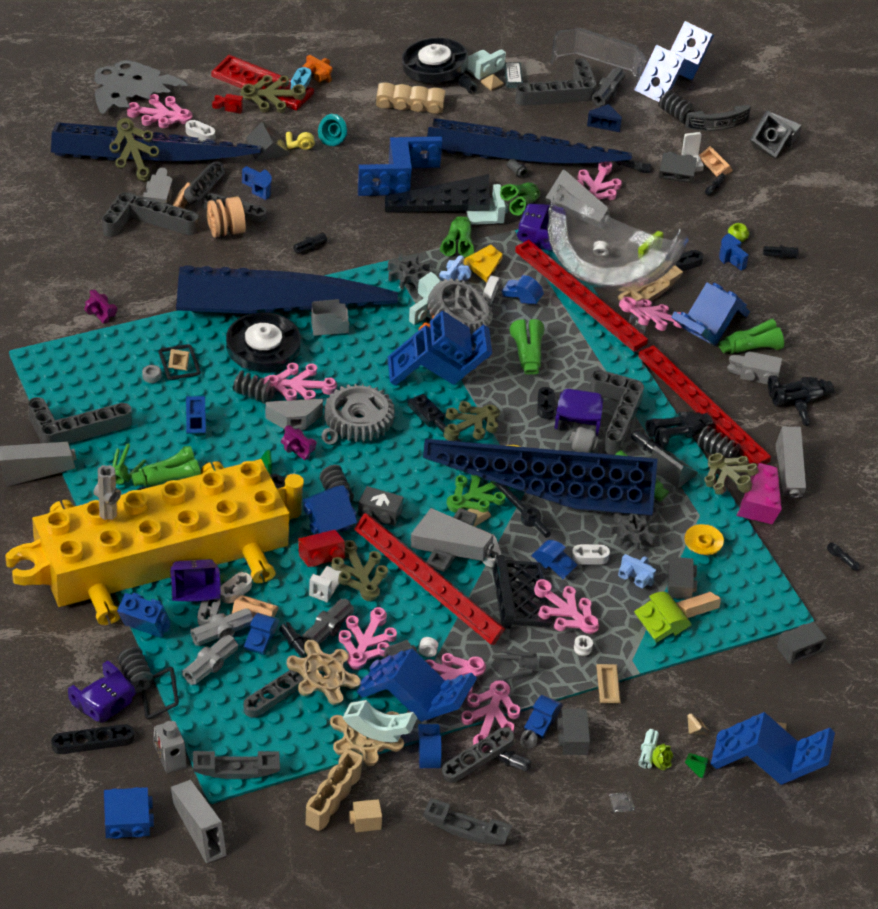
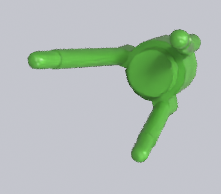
[112,443,146,484]

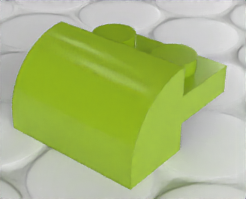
[634,592,691,643]

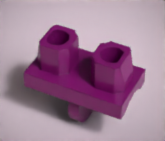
[84,289,118,324]
[281,425,317,460]

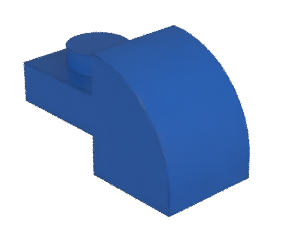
[242,166,272,200]
[719,233,749,271]
[501,275,544,304]
[186,396,206,434]
[531,540,577,579]
[244,613,279,655]
[524,695,563,739]
[418,724,441,768]

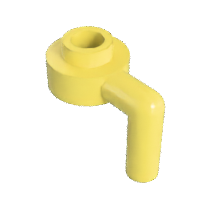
[286,132,315,150]

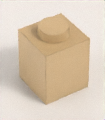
[349,799,382,832]

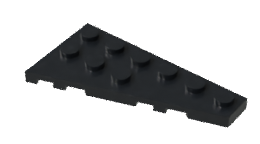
[385,174,490,212]

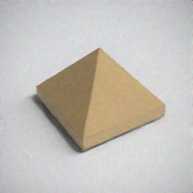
[481,74,504,91]
[168,349,190,370]
[688,714,710,735]

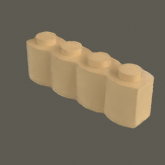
[376,83,445,114]
[306,750,362,831]

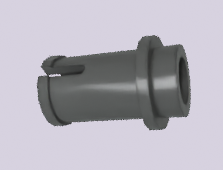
[507,159,528,178]

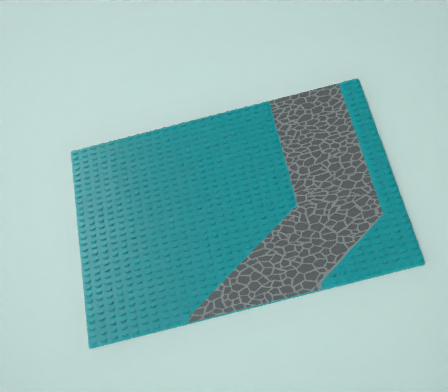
[9,229,814,804]

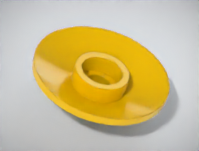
[684,524,724,555]

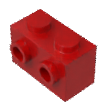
[298,530,345,567]

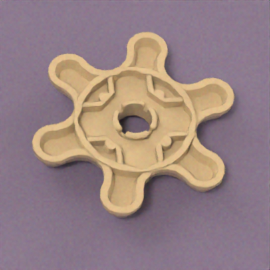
[287,640,361,705]
[330,703,404,766]

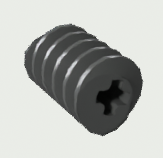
[658,90,694,124]
[233,370,275,404]
[698,426,741,458]
[320,464,354,503]
[117,647,153,693]

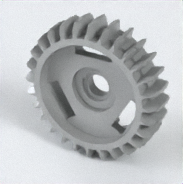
[427,278,493,334]
[325,383,395,442]

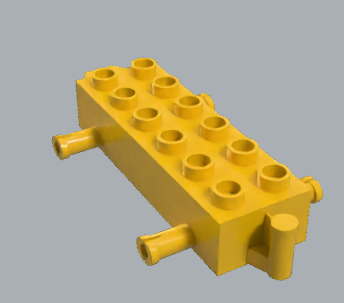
[5,459,304,625]

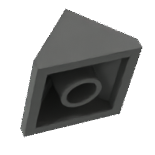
[749,111,792,158]
[246,121,289,161]
[651,446,698,488]

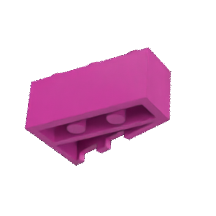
[736,463,782,524]

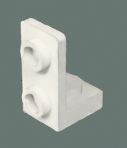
[681,132,704,172]
[309,566,342,602]

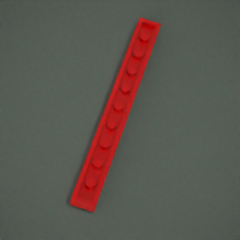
[515,240,648,352]
[638,345,771,466]
[354,513,505,645]

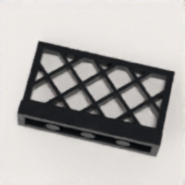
[492,555,552,629]

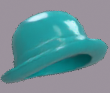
[318,114,347,147]

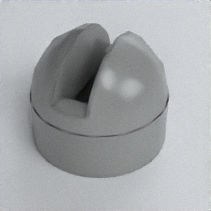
[322,428,338,444]
[520,730,537,749]

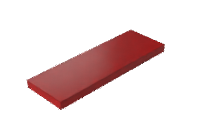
[211,55,314,111]

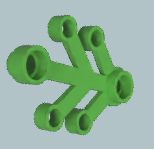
[446,475,510,512]

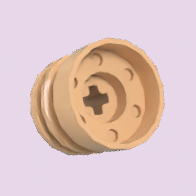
[207,196,246,238]

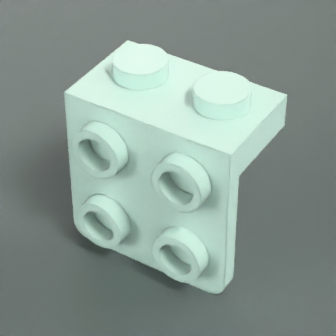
[466,49,506,80]
[467,184,508,225]

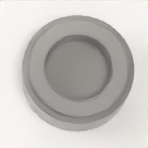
[142,365,161,383]

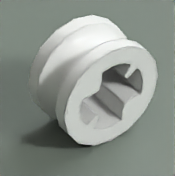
[593,241,609,257]
[574,635,593,656]
[418,637,438,657]

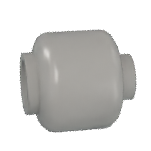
[569,427,598,453]

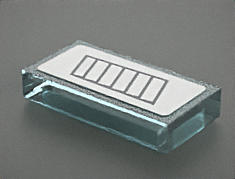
[504,62,523,88]

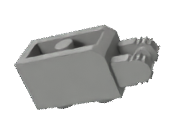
[143,168,172,204]
[727,352,782,384]

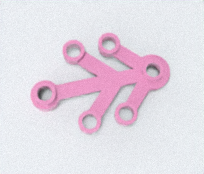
[127,94,192,128]
[577,161,622,200]
[619,297,682,331]
[264,363,337,401]
[534,579,599,634]
[339,607,397,670]
[425,653,486,697]
[461,681,520,752]

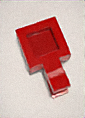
[212,94,243,114]

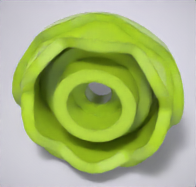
[728,223,749,242]
[652,744,673,770]

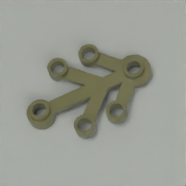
[241,75,306,113]
[109,118,159,182]
[444,401,500,441]
[704,453,759,495]
[331,540,388,601]

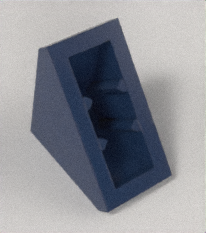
[587,104,622,132]

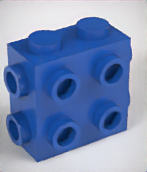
[430,310,472,364]
[302,485,357,534]
[117,593,171,638]
[104,787,154,839]

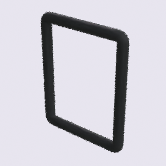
[158,344,201,380]
[142,667,179,719]

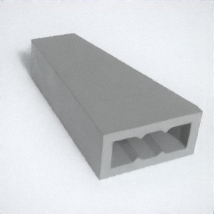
[546,170,611,230]
[776,426,806,498]
[0,442,77,487]
[411,508,494,561]
[171,780,227,863]

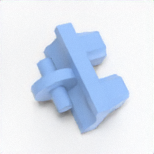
[439,256,471,282]
[618,554,656,588]

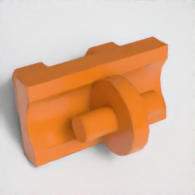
[303,55,332,83]

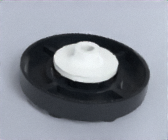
[402,37,468,84]
[226,312,301,372]

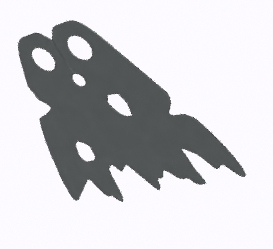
[94,60,188,114]

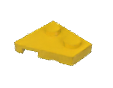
[464,244,503,282]

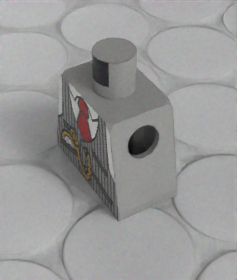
[153,721,187,774]

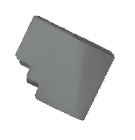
[311,299,349,335]

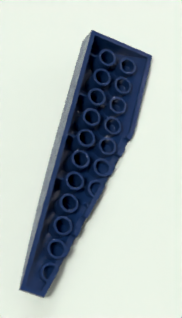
[427,117,632,163]
[51,122,261,161]
[176,265,398,314]
[423,439,658,516]

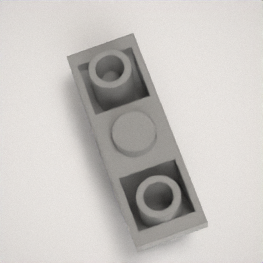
[265,399,323,430]

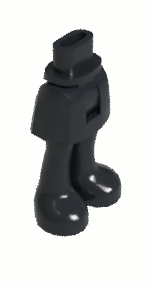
[767,375,834,406]
[645,412,713,449]

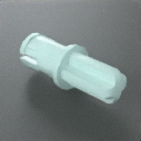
[638,729,659,769]

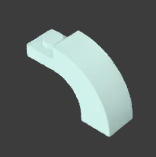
[409,272,440,325]
[343,700,417,742]

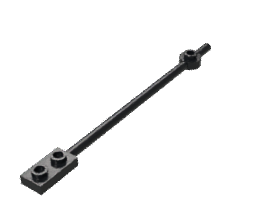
[408,393,551,538]

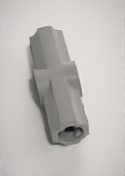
[94,465,121,520]
[191,608,253,646]
[183,635,238,685]

